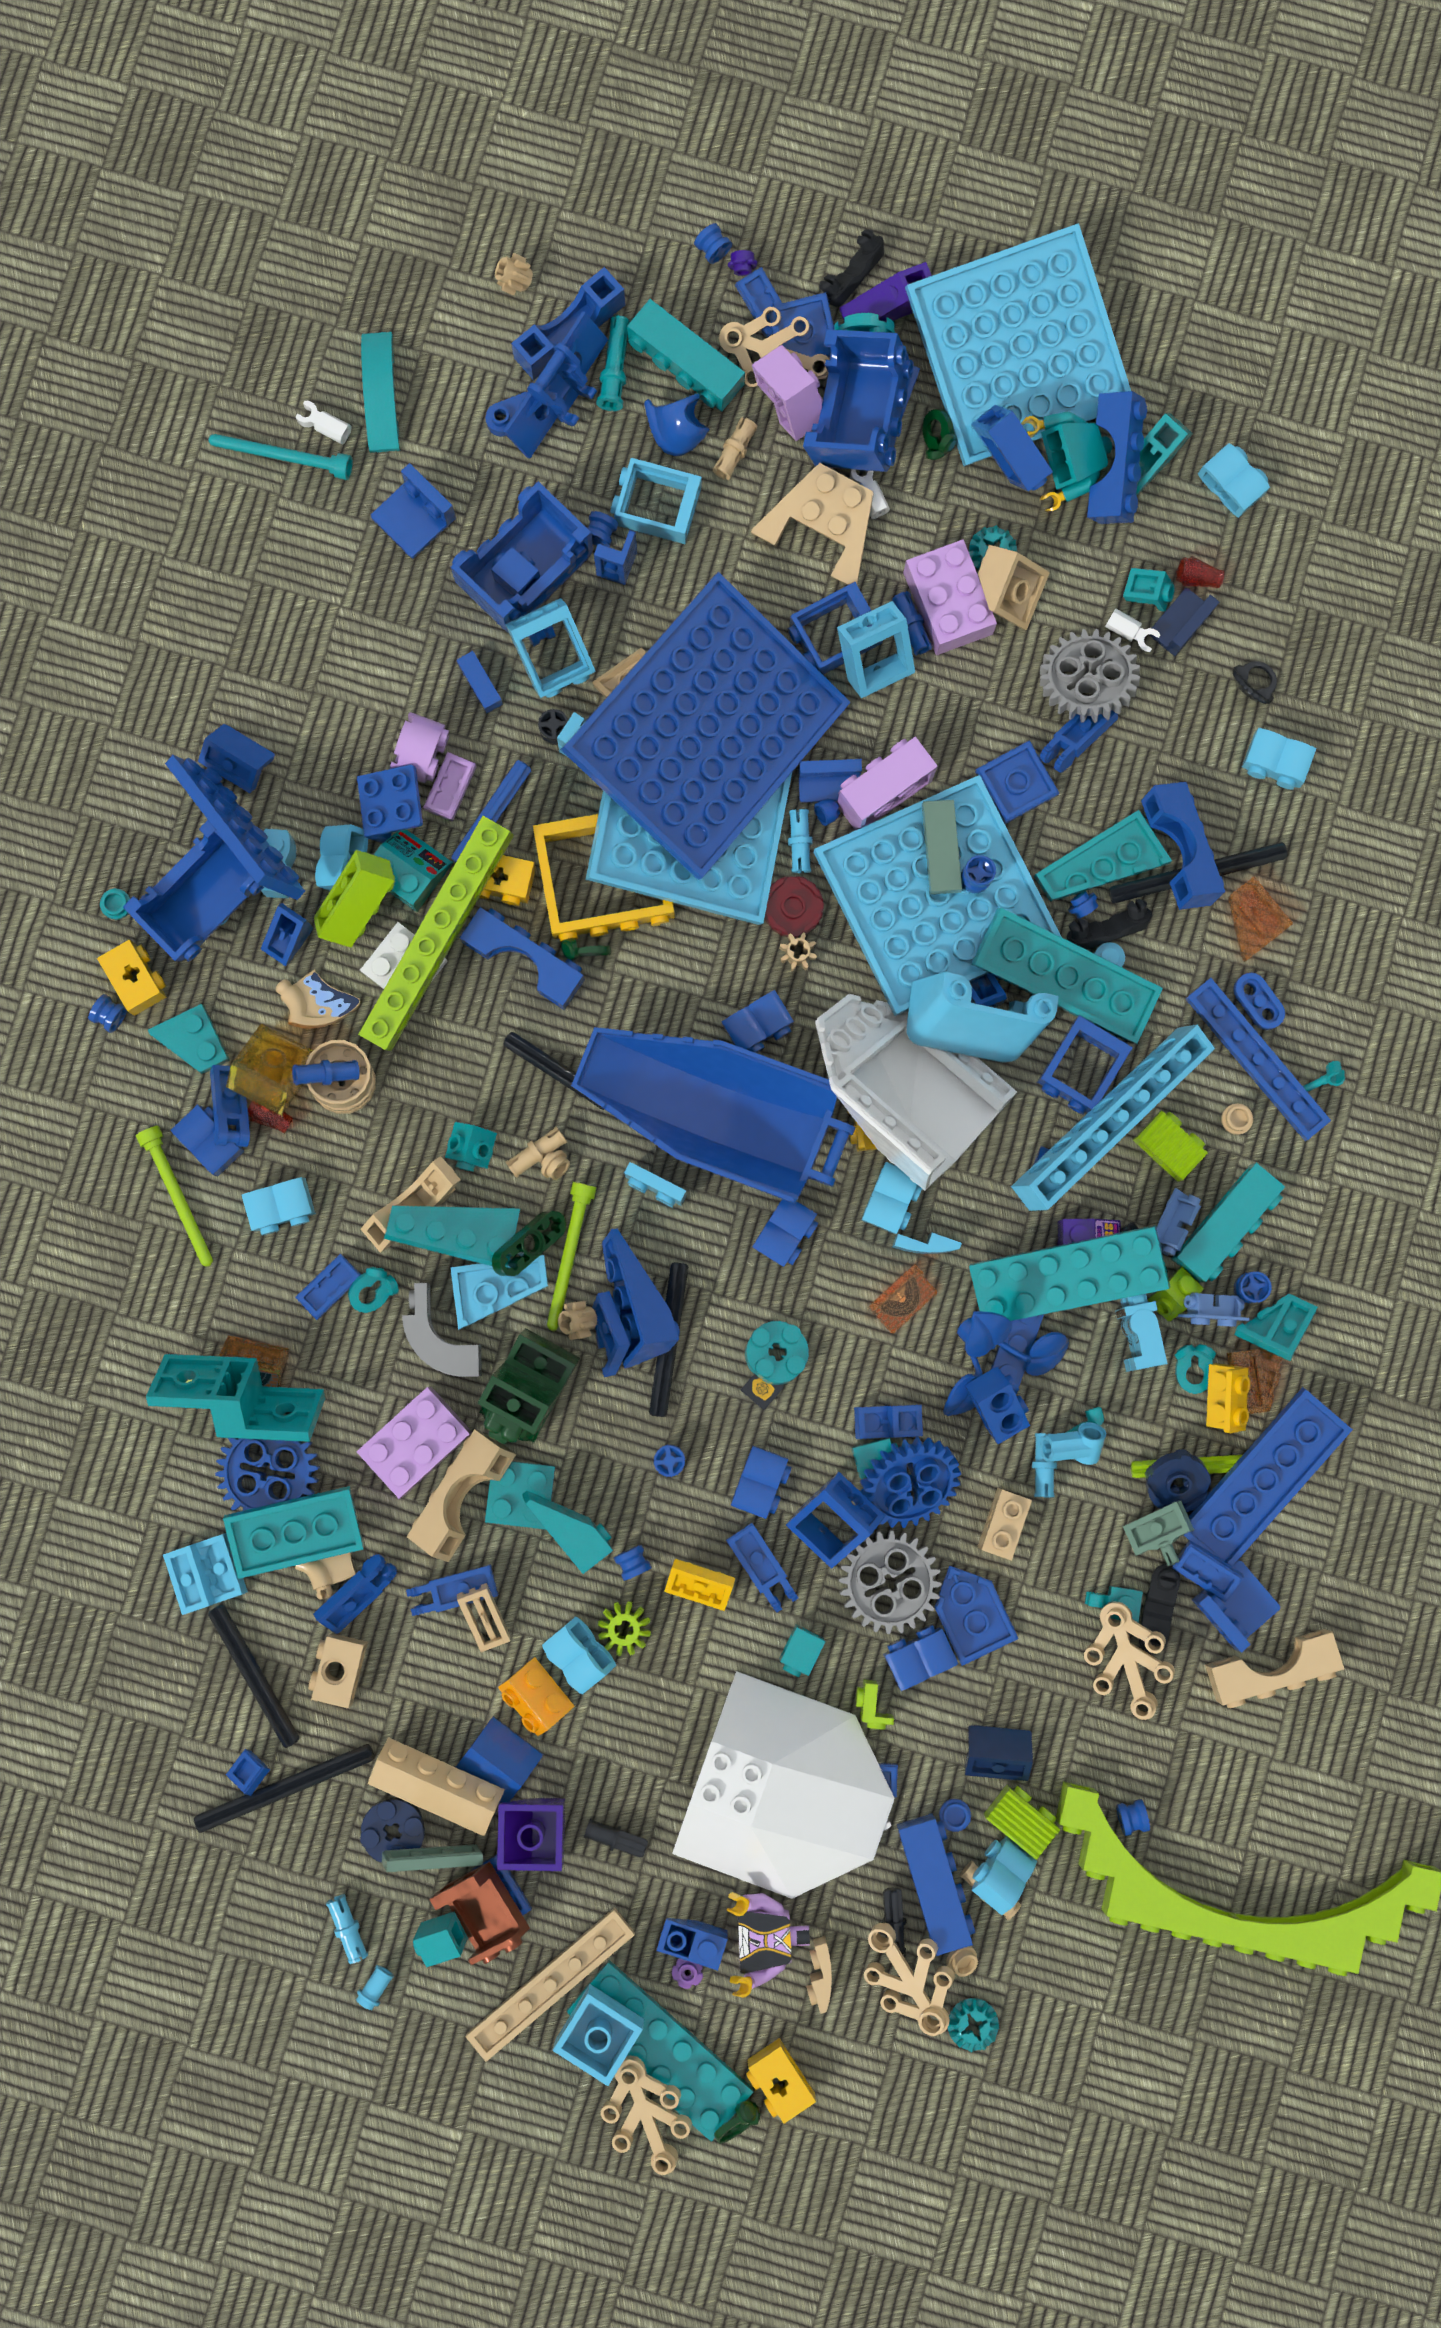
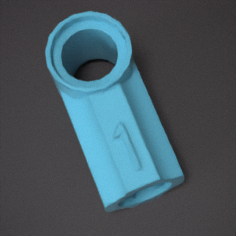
[1040,1422,1106,1465]

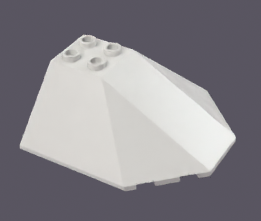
[815,994,1017,1191]
[672,1671,895,1899]

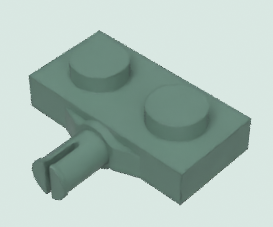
[1123,1501,1194,1567]

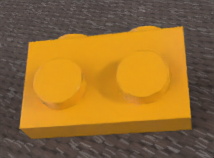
[498,1657,575,1736]

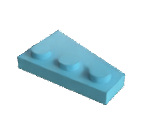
[450,1255,548,1330]

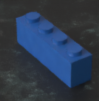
[896,1813,976,1956]

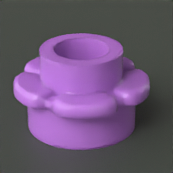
[672,1958,703,1989]

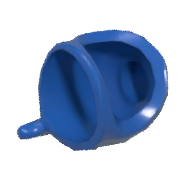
[644,394,710,456]

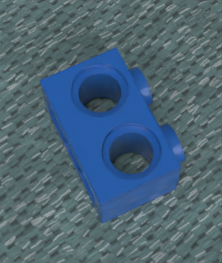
[965,1366,1030,1444]

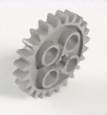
[1040,629,1140,723]
[838,1530,942,1634]

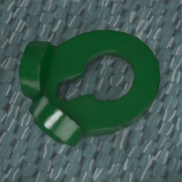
[922,409,957,460]
[561,938,611,961]
[714,2101,760,2144]

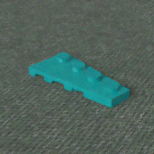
[1034,810,1172,902]
[384,1206,520,1267]

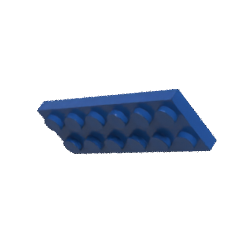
[165,755,305,900]
[1184,1387,1353,1567]

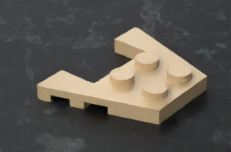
[751,463,874,586]

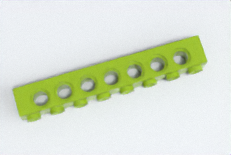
[358,816,514,1051]

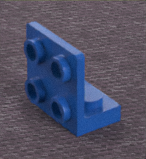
[371,463,456,559]
[357,764,423,843]
[1192,1560,1280,1653]

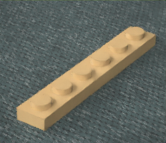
[465,1907,635,2062]

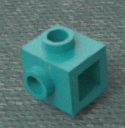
[445,1122,497,1172]

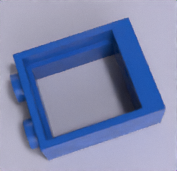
[971,405,1053,491]
[787,582,883,675]
[1037,1015,1133,1115]
[786,1472,885,1569]

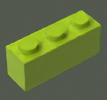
[314,850,395,948]

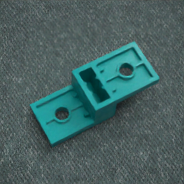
[146,1354,325,1442]

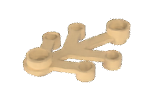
[719,307,830,387]
[1084,1601,1175,1720]
[864,1923,955,2036]
[601,2056,692,2175]

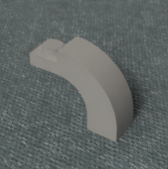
[402,1283,482,1377]

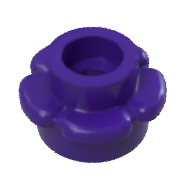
[728,250,757,276]

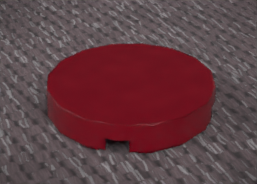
[765,876,824,938]

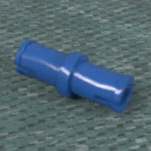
[892,591,933,655]
[292,1060,360,1085]

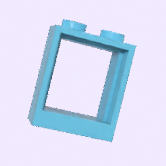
[611,458,702,544]
[505,598,596,698]
[837,601,915,698]

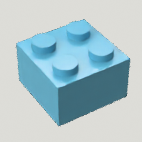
[553,1984,644,2086]

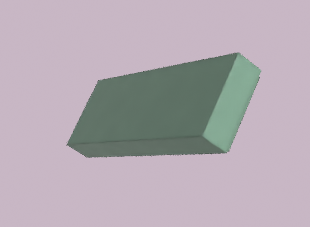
[922,800,962,894]
[382,1844,483,1872]

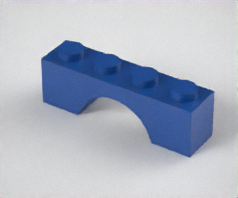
[511,267,625,381]
[1087,391,1147,524]
[1141,782,1225,910]
[459,907,585,1010]

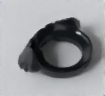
[1233,661,1277,704]

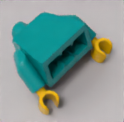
[1021,411,1112,512]

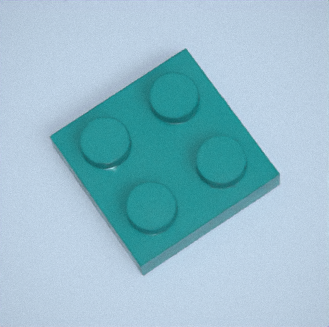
[485,1461,556,1530]

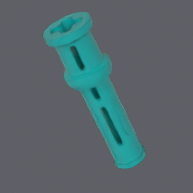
[596,315,630,411]

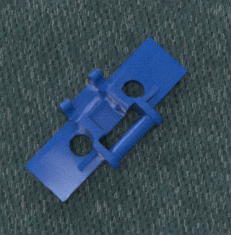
[503,311,608,459]

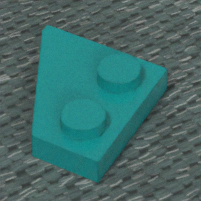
[148,1004,230,1074]
[1234,1294,1318,1361]

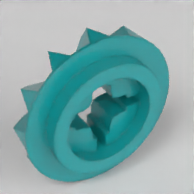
[969,525,1018,570]
[948,1998,999,2053]

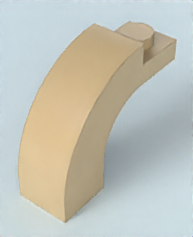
[361,1156,461,1253]

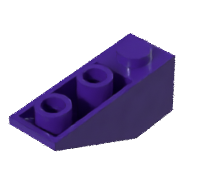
[839,262,932,323]

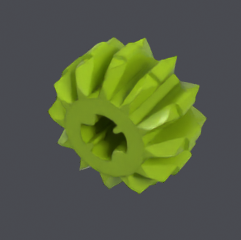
[598,1601,651,1656]

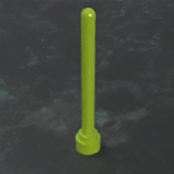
[135,1125,213,1267]
[547,1182,597,1331]

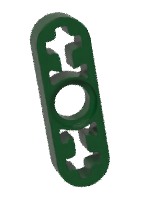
[492,1211,566,1276]

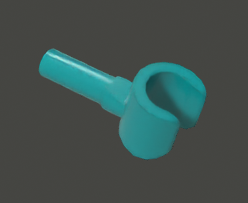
[1303,1061,1345,1092]
[1065,1407,1104,1433]

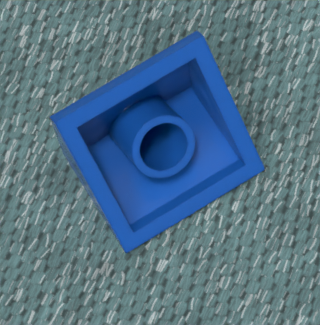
[456,1716,544,1803]

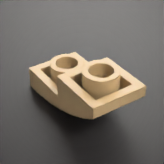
[806,1936,832,2014]

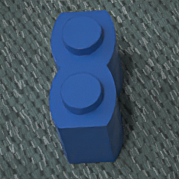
[722,990,794,1053]
[170,1104,244,1177]
[752,1199,819,1267]
[731,1445,792,1519]
[883,1625,958,1691]

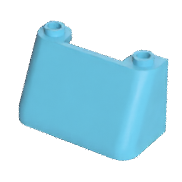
[906,971,1059,1062]

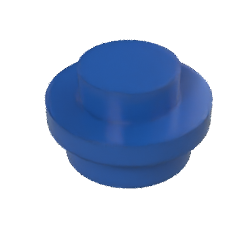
[1068,891,1099,919]
[939,1799,971,1832]

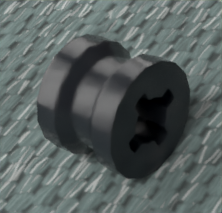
[538,709,568,745]

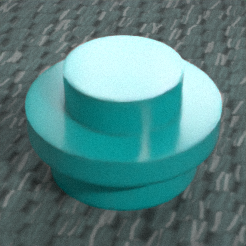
[100,888,131,920]

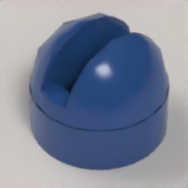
[814,798,840,826]

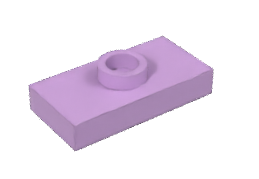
[423,752,477,822]

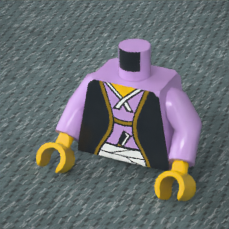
[727,1892,810,1998]

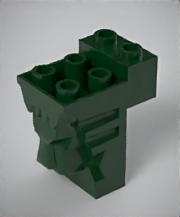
[477,1328,580,1444]

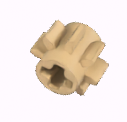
[495,253,533,296]
[779,932,817,971]
[558,1301,597,1340]

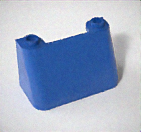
[123,820,264,962]

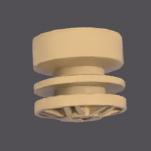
[305,1040,376,1114]

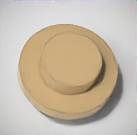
[1221,1103,1253,1135]
[541,1150,570,1180]
[946,1946,978,1977]

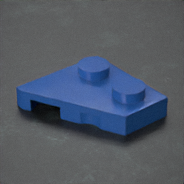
[592,1291,631,1377]

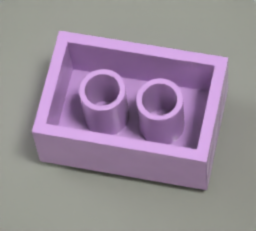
[903,539,997,655]
[837,736,938,830]
[357,1387,472,1499]

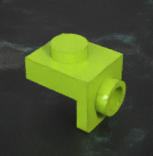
[1148,1267,1204,1322]
[856,1679,894,1729]

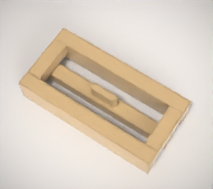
[457,1583,510,1652]

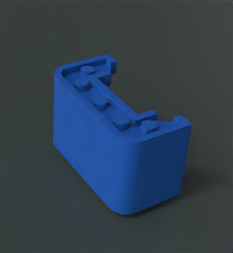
[803,329,913,472]
[451,481,593,633]

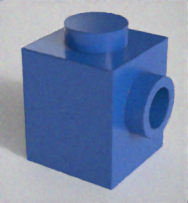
[491,547,540,597]

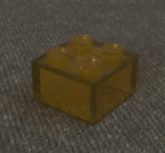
[226,1024,314,1116]

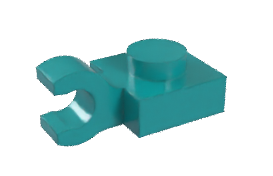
[1084,1585,1143,1623]

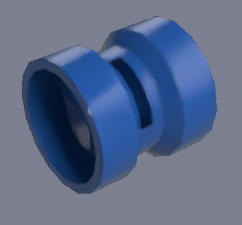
[961,855,996,893]
[1234,1272,1272,1303]

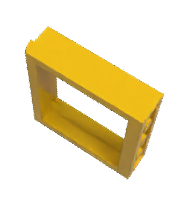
[533,814,675,942]

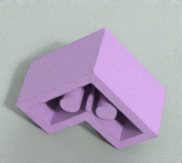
[752,345,823,441]

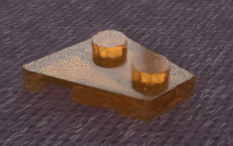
[1228,876,1293,962]
[1227,1348,1283,1414]

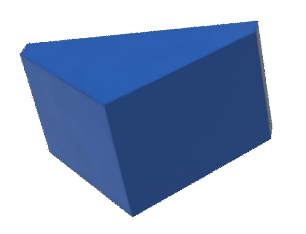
[261,903,314,966]
[970,973,1007,1008]

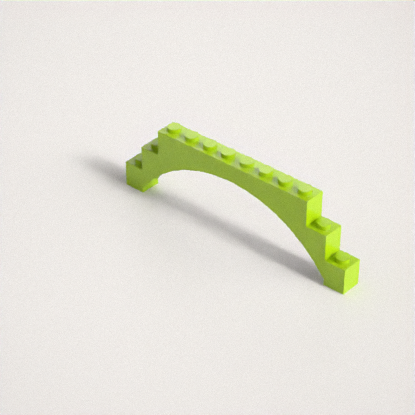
[1056,1781,1441,1976]

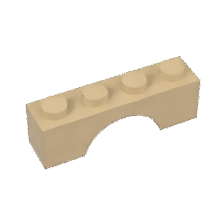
[407,1429,516,1562]
[1205,1629,1344,1708]

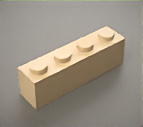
[368,1737,505,1836]

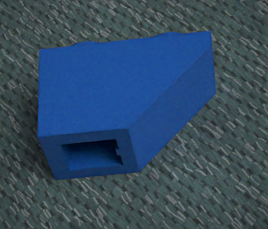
[656,1918,728,1971]

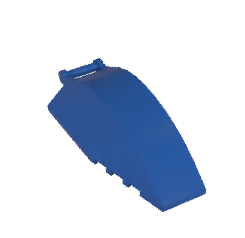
[571,1027,856,1204]

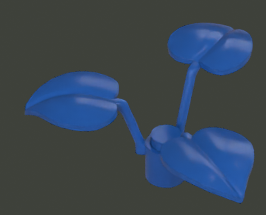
[943,1311,1070,1416]

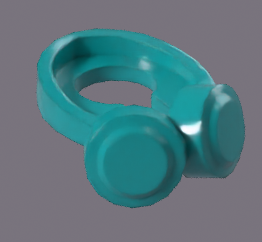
[348,1267,399,1313]
[1174,1344,1216,1394]

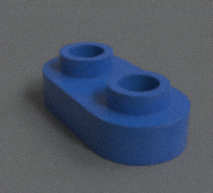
[485,392,543,437]
[1233,973,1285,1030]

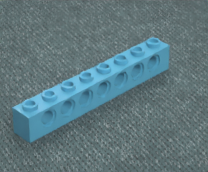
[1011,1025,1215,1211]

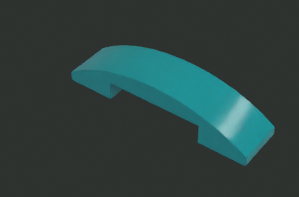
[361,332,400,453]

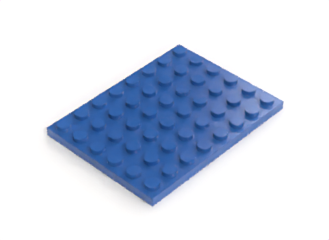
[560,572,851,880]

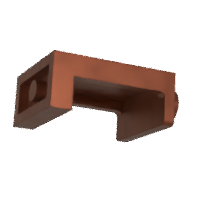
[429,1861,530,1965]

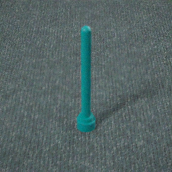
[208,434,353,480]

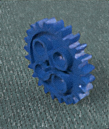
[860,1437,961,1528]
[215,1438,320,1511]

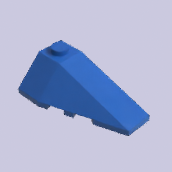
[602,1228,680,1368]

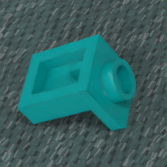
[1123,568,1175,611]

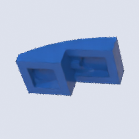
[854,1405,923,1439]

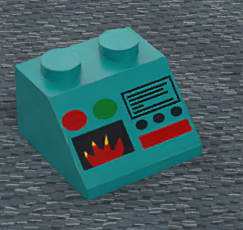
[374,830,453,912]

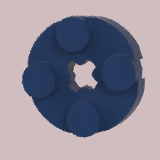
[1145,1449,1211,1512]
[360,1798,425,1863]

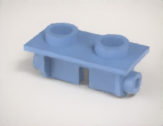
[1156,1188,1201,1256]
[1178,1292,1249,1327]

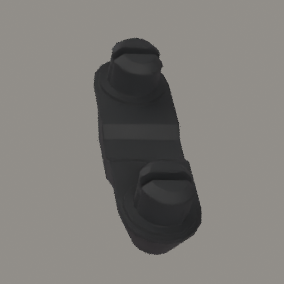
[819,229,884,307]
[1066,899,1152,950]
[1139,1564,1180,1655]

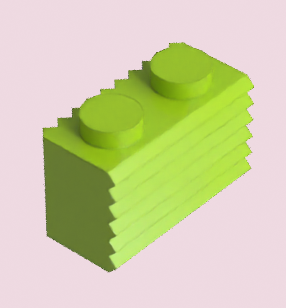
[1133,1111,1208,1182]
[983,1785,1060,1860]

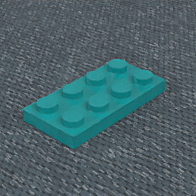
[223,1486,364,1579]

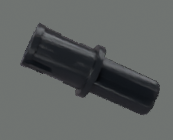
[584,1818,648,1858]
[881,1887,907,1954]

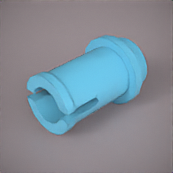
[356,1965,394,2010]

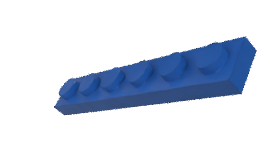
[1185,978,1331,1141]

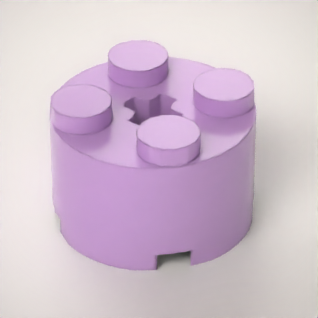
[390,712,449,783]

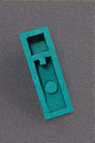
[1136,413,1193,496]
[522,1491,613,1574]

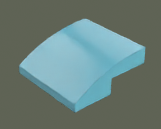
[163,1533,248,1615]

